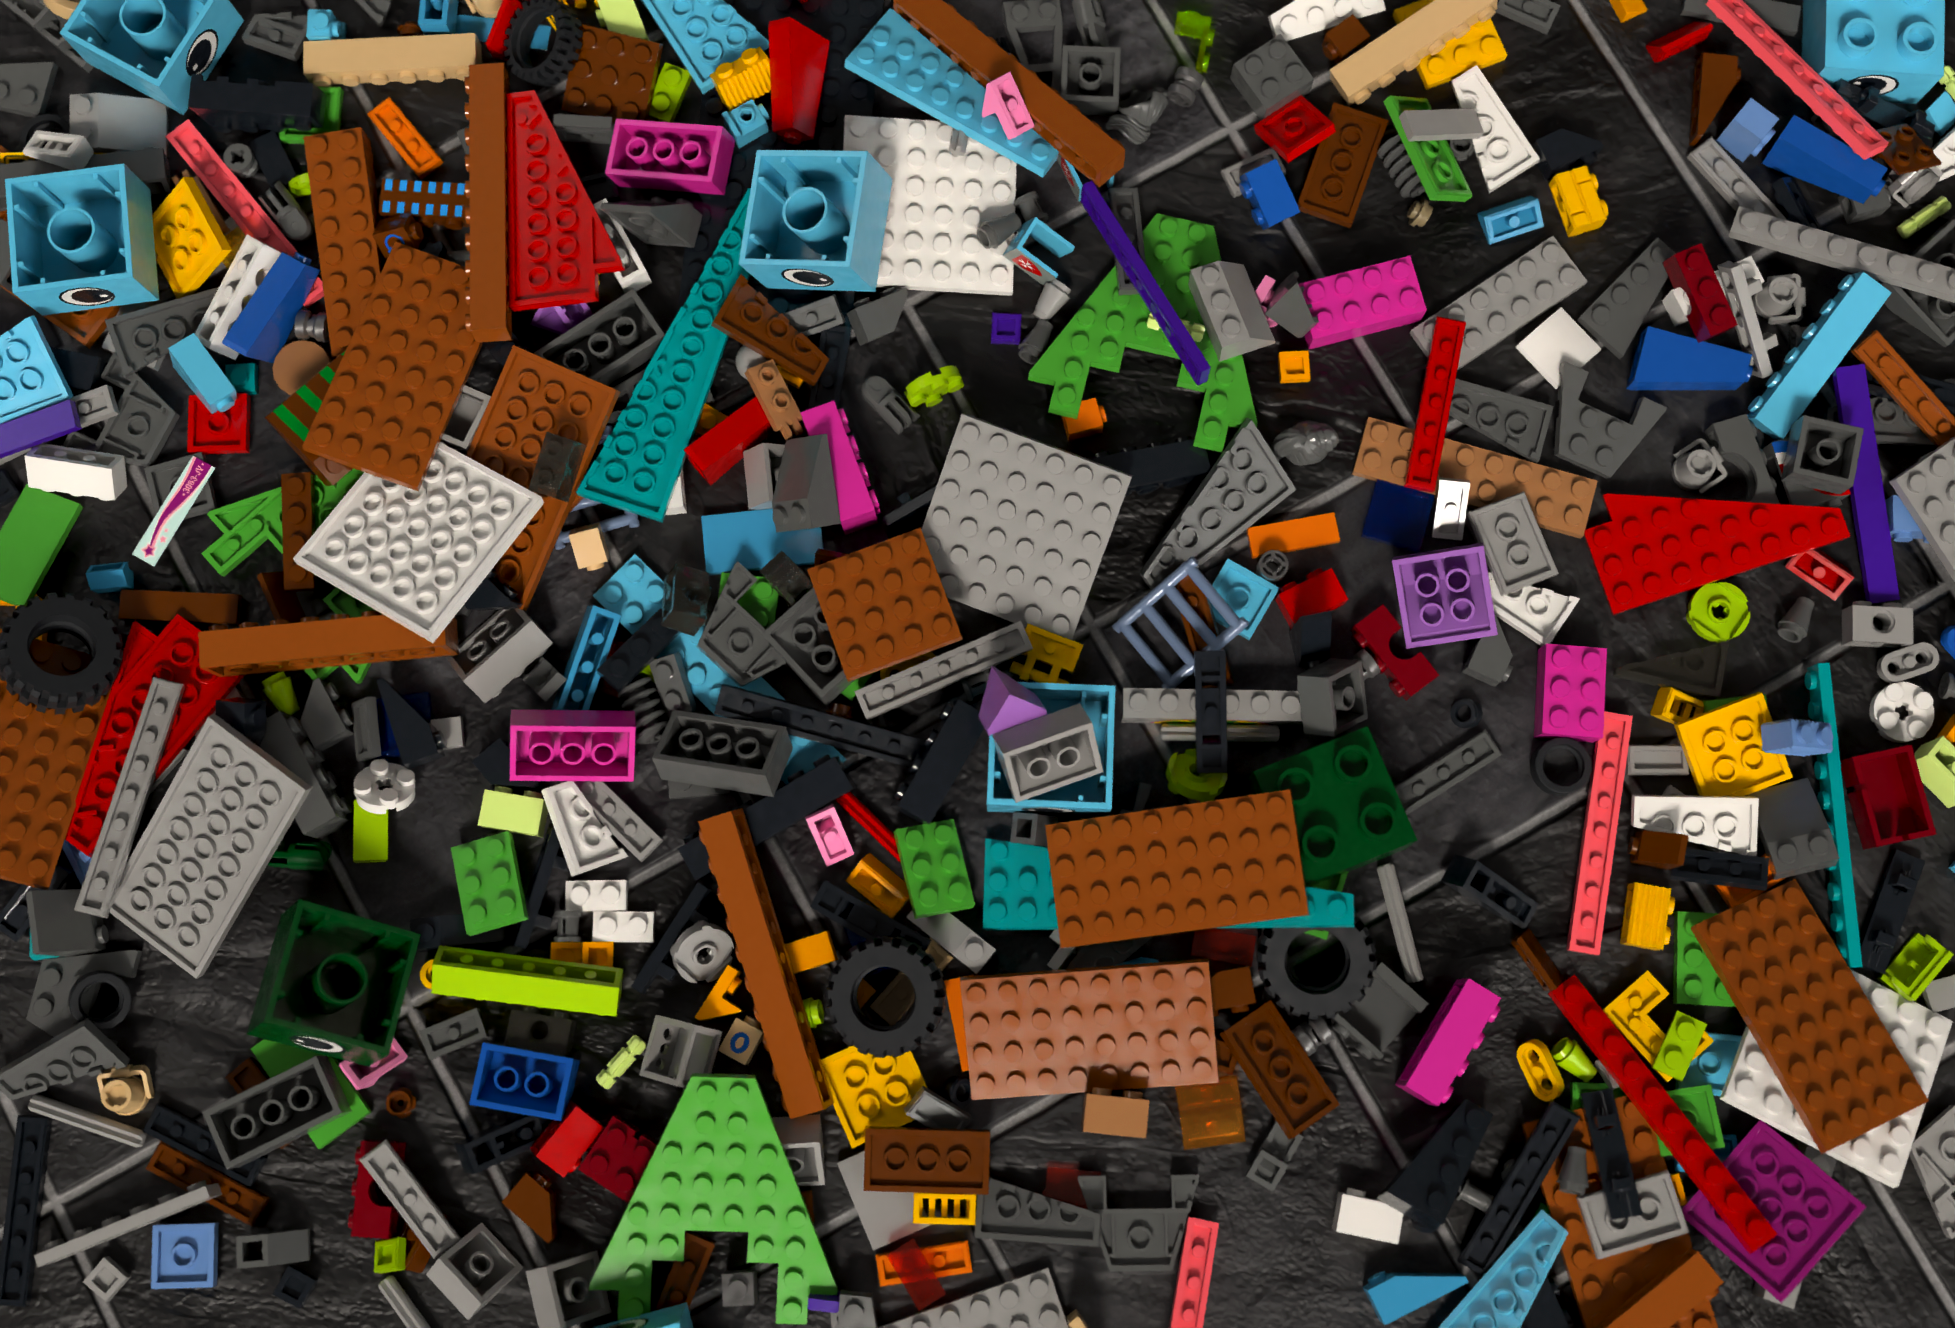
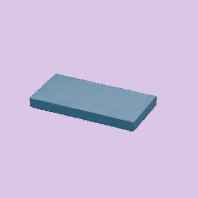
[701,508,824,576]

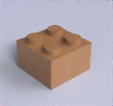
[1081,1087,1149,1138]

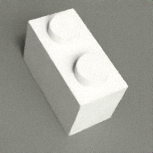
[1332,1188,1403,1244]

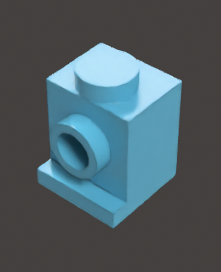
[306,9,346,41]
[722,99,770,148]

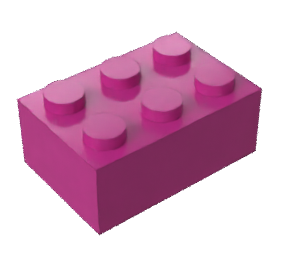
[1534,643,1607,743]

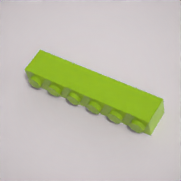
[431,945,624,1017]

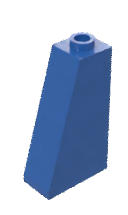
[1762,115,1888,204]
[222,252,320,363]
[1626,326,1753,390]

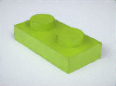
[648,62,692,123]
[1651,1011,1707,1081]

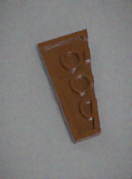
[711,274,829,386]

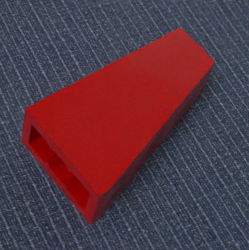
[768,17,830,144]
[684,397,774,486]

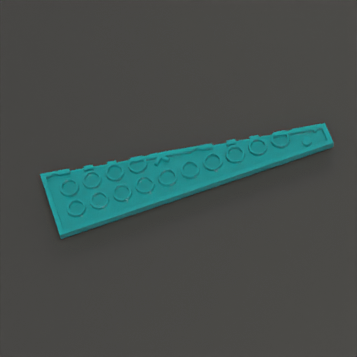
[576,188,751,523]

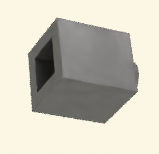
[1010,812,1059,846]
[721,1269,758,1307]

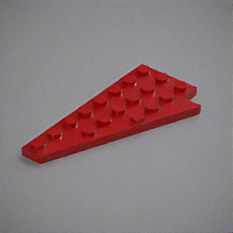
[506,90,625,312]
[1584,493,1850,615]
[65,614,245,858]

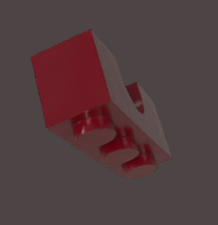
[1662,243,1738,343]
[1350,604,1439,701]
[348,1140,406,1239]

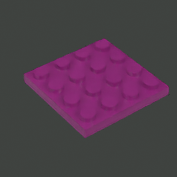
[1681,1120,1866,1303]

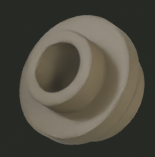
[1407,198,1433,227]

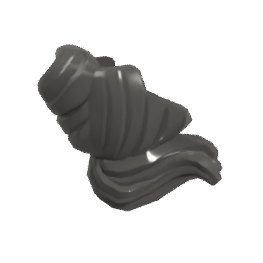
[1105,87,1168,145]
[1270,420,1339,466]

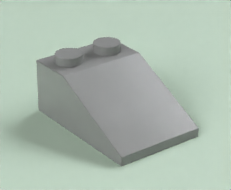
[70,93,169,157]

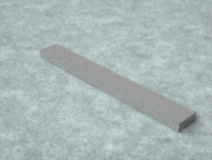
[74,677,185,919]

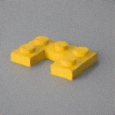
[1603,970,1714,1082]

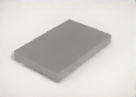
[1467,491,1559,596]
[837,1151,931,1250]
[1576,1170,1689,1260]

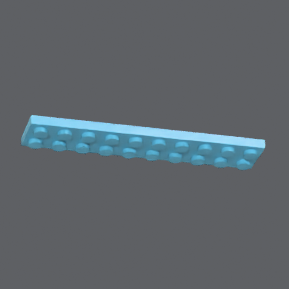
[593,554,846,785]

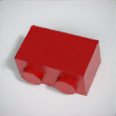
[1275,568,1348,629]
[530,1099,604,1178]

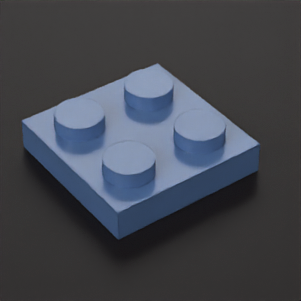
[151,1222,219,1289]

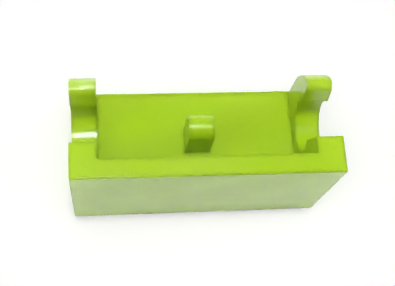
[353,800,388,863]
[1877,933,1954,1001]

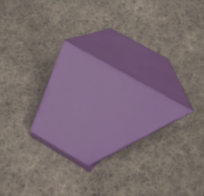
[530,303,593,335]
[979,666,1047,735]

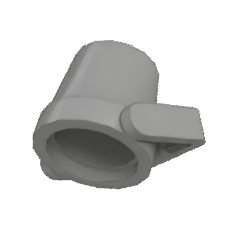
[1888,166,1943,208]
[1752,274,1806,324]
[1671,438,1728,494]

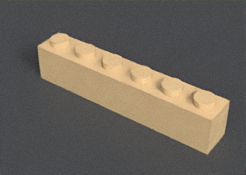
[1329,0,1498,107]
[303,33,482,87]

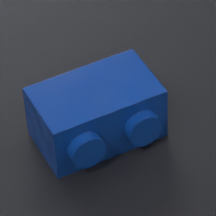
[1239,159,1301,230]

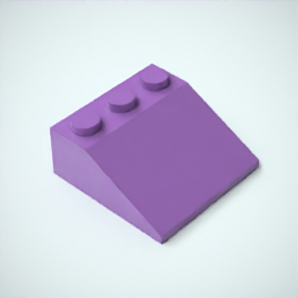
[1392,543,1498,649]

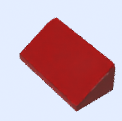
[485,0,523,61]
[1646,22,1713,63]
[1785,548,1854,601]

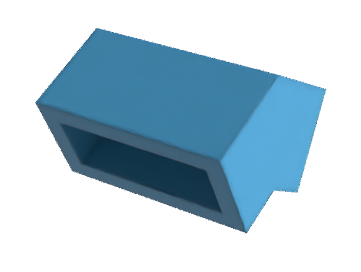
[85,561,134,594]

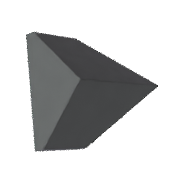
[1265,271,1319,338]

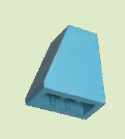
[168,333,238,414]

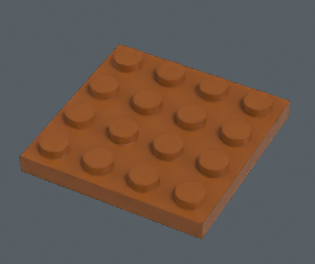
[807,527,963,682]

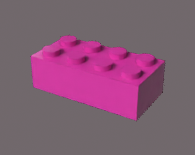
[605,119,735,195]
[1298,256,1427,350]
[800,401,881,535]
[510,709,636,782]
[1395,978,1501,1106]

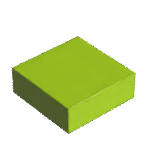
[374,1237,406,1274]

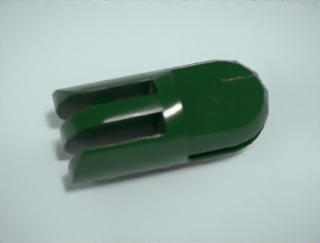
[268,839,333,871]

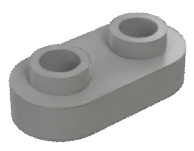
[1876,642,1939,683]

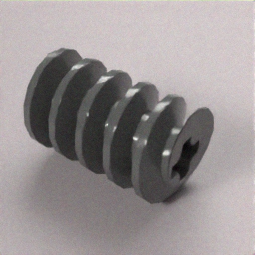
[1377,134,1426,198]
[618,677,669,745]

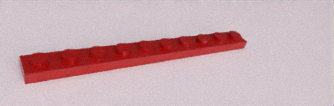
[1548,974,1778,1254]

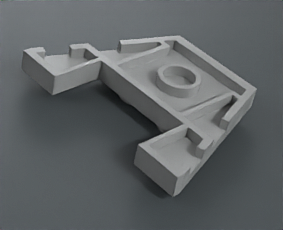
[1909,1105,1955,1239]

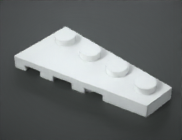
[1268,0,1386,41]
[1451,65,1540,193]
[1631,795,1759,856]

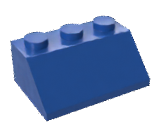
[469,1043,580,1121]

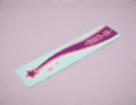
[132,456,215,567]

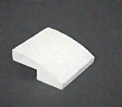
[1516,307,1602,389]

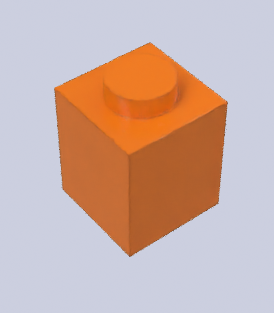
[1061,397,1107,441]

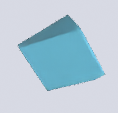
[1925,91,1955,136]

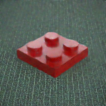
[1254,95,1336,163]
[187,393,251,455]

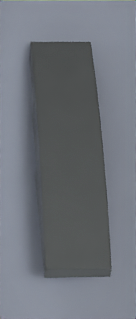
[0,0,94,73]

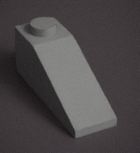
[906,911,996,975]

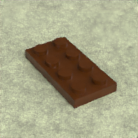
[1297,102,1389,228]
[1220,1000,1340,1139]
[864,1126,990,1195]

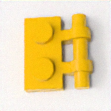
[1009,624,1083,684]

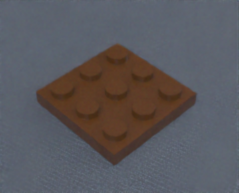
[561,24,663,123]

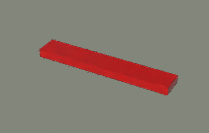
[1404,316,1466,493]

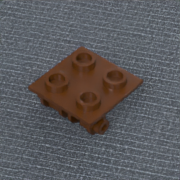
[1870,123,1942,175]

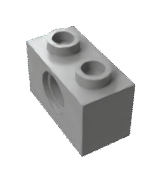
[1842,601,1913,649]

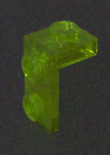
[1174,11,1215,73]

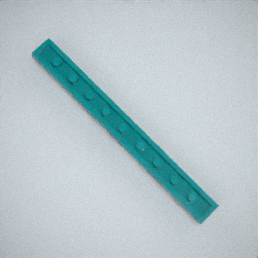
[1805,663,1863,968]

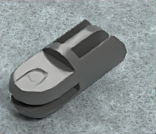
[1072,0,1108,47]
[258,180,314,242]
[862,375,920,435]

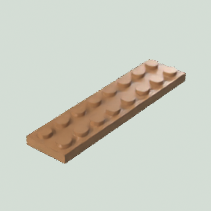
[1352,417,1598,539]

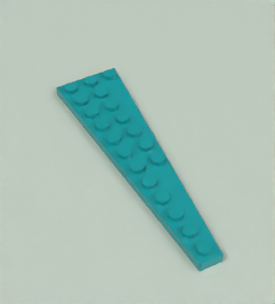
[983,838,1355,930]

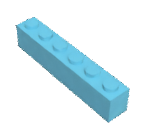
[1747,272,1892,439]

